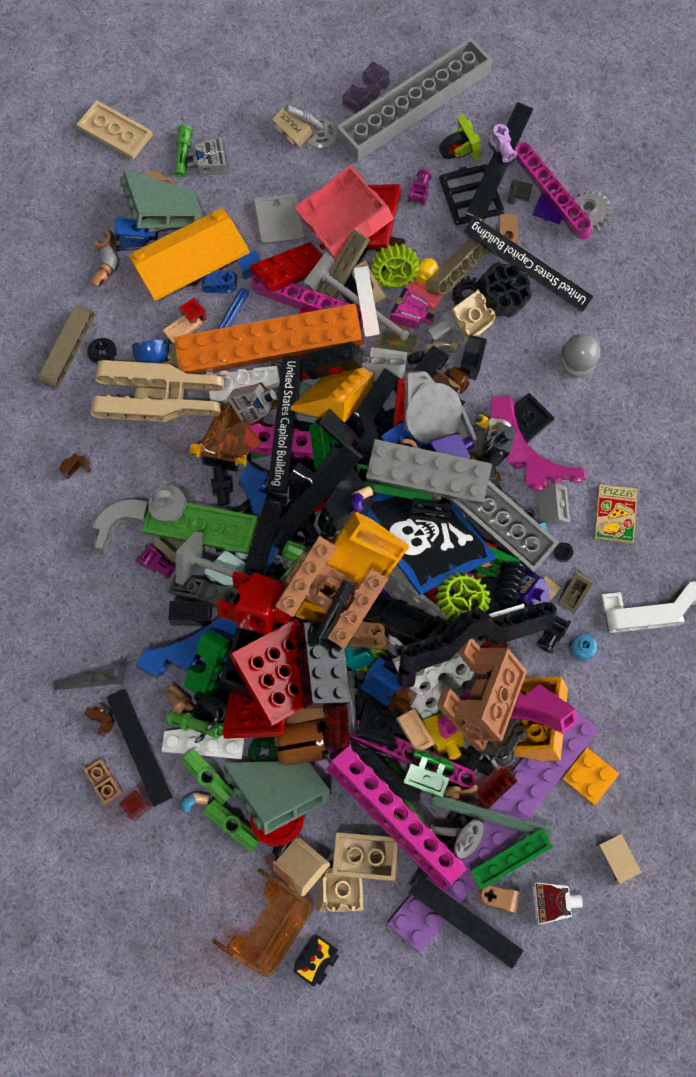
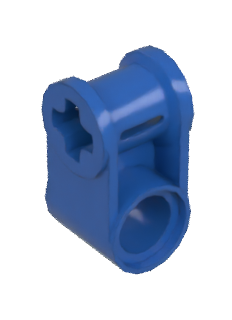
[202,270,237,293]

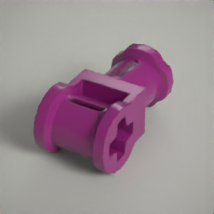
[408,169,432,205]
[135,544,176,580]

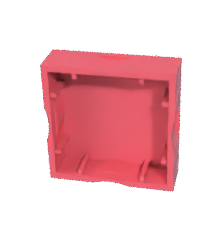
[294,165,394,261]

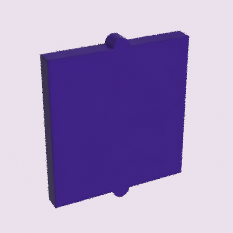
[532,193,566,225]

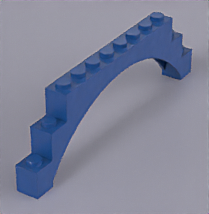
[136,464,280,679]

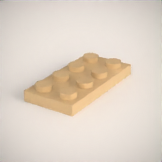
[76,100,153,160]

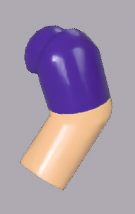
[350,486,373,512]

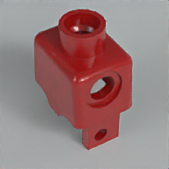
[216,571,292,634]

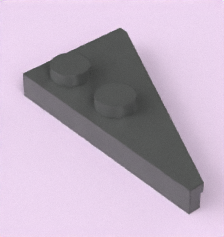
[54,668,124,690]

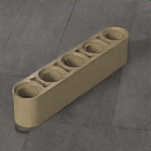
[426,237,490,296]
[39,306,95,388]

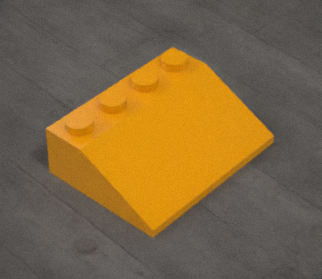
[291,368,374,422]
[494,677,568,761]

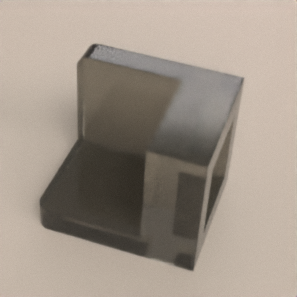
[507,180,533,205]

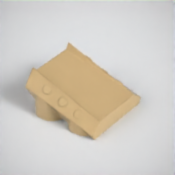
[451,289,495,341]
[273,838,330,896]
[316,868,363,912]

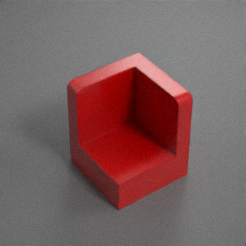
[179,298,207,323]

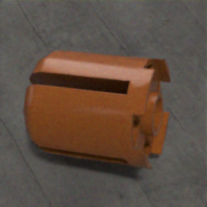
[274,719,328,766]

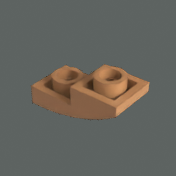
[285,708,325,725]
[83,759,122,805]

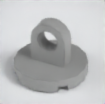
[148,485,187,523]

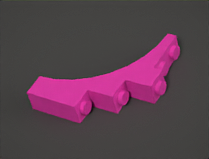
[491,396,587,491]
[437,684,577,739]

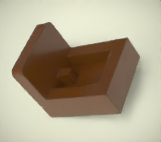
[59,453,91,480]
[84,706,113,737]

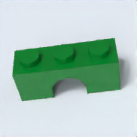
[184,630,230,694]

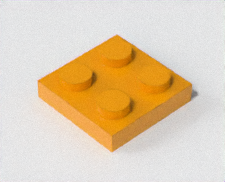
[562,748,619,806]

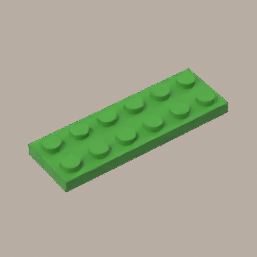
[141,502,259,554]

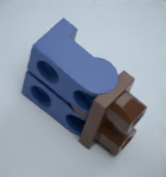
[361,657,417,714]

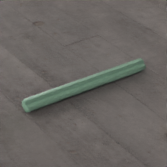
[431,794,552,839]

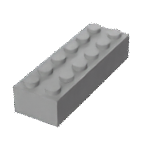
[366,439,492,506]
[446,481,559,572]

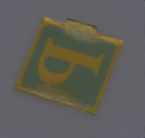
[379,325,419,353]

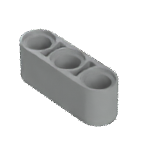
[358,356,406,381]

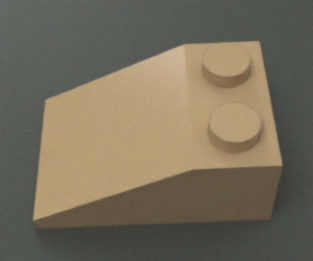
[332,833,400,883]

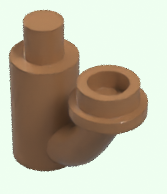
[164,684,194,714]

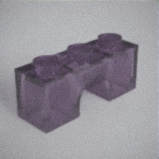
[342,61,390,114]

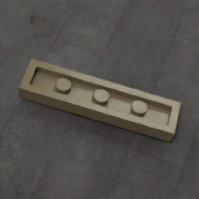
[318,229,370,299]

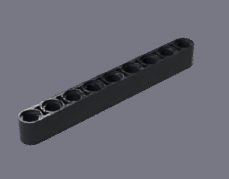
[463,102,533,223]

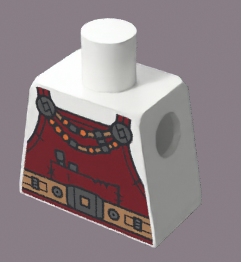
[532,883,583,925]

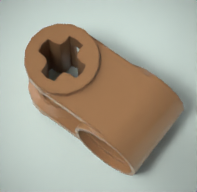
[349,621,388,650]
[478,886,520,914]

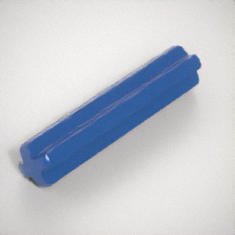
[217,288,249,329]

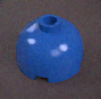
[132,340,169,363]

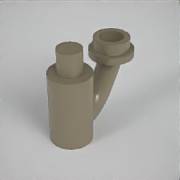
[422,340,460,367]

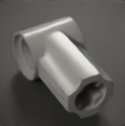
[425,310,460,342]

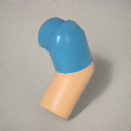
[180,792,210,813]

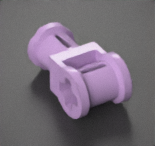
[489,124,517,163]

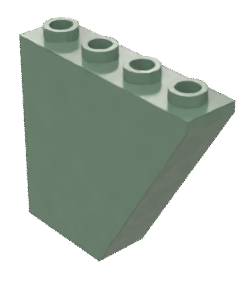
[120,169,202,228]
[223,761,330,835]

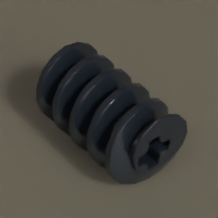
[494,562,526,606]

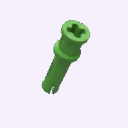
[174,125,193,177]
[166,708,223,739]

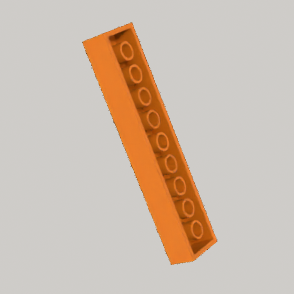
[174,304,363,375]

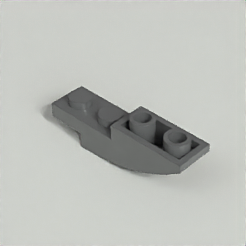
[168,575,240,608]

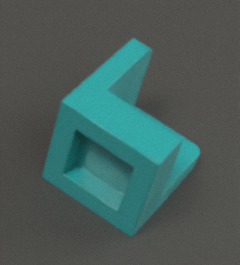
[345,644,375,671]

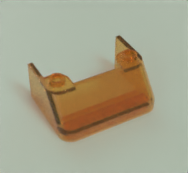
[201,382,277,458]
[212,868,313,977]

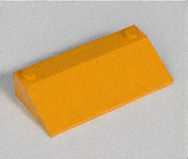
[128,208,250,301]
[294,512,409,623]

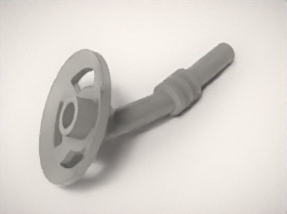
[284,104,337,148]
[409,820,484,859]

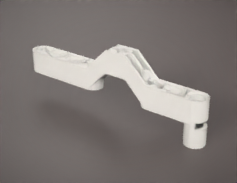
[606,581,696,633]

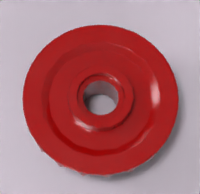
[250,815,304,847]

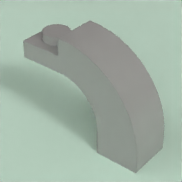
[93,499,149,554]

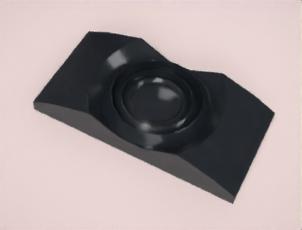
[362,593,447,646]

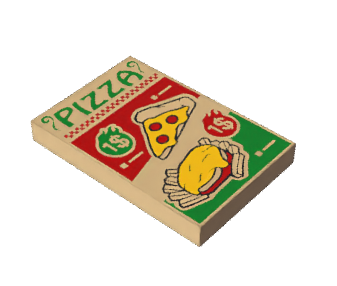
[594,484,637,544]

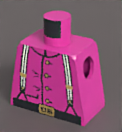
[389,286,435,329]

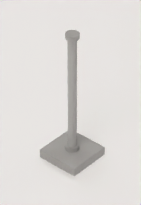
[304,252,410,341]
[176,531,285,590]

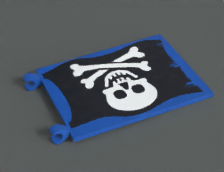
[366,493,496,595]

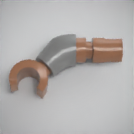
[89,229,118,287]

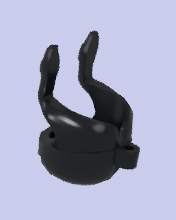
[193,691,228,743]

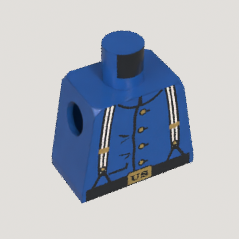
[115,218,155,252]

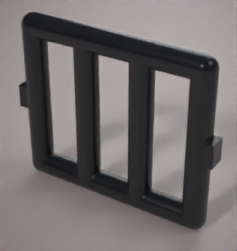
[439,164,505,226]

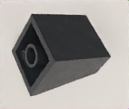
[318,469,375,537]

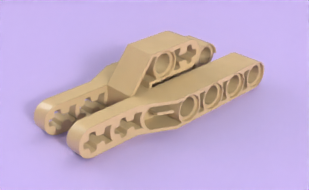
[90,360,224,422]

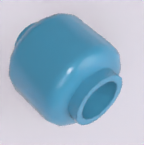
[570,634,597,662]

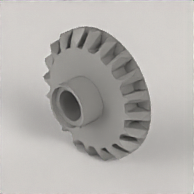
[570,191,612,233]

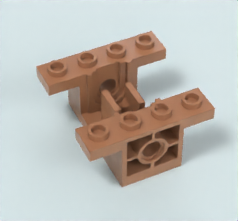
[275,535,388,649]
[437,639,527,751]

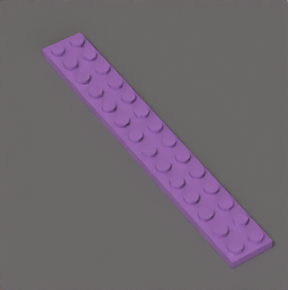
[388,703,600,953]

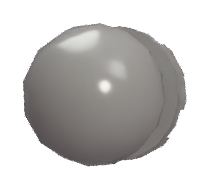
[561,334,601,378]

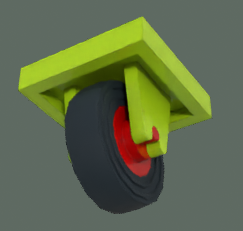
[439,114,482,162]

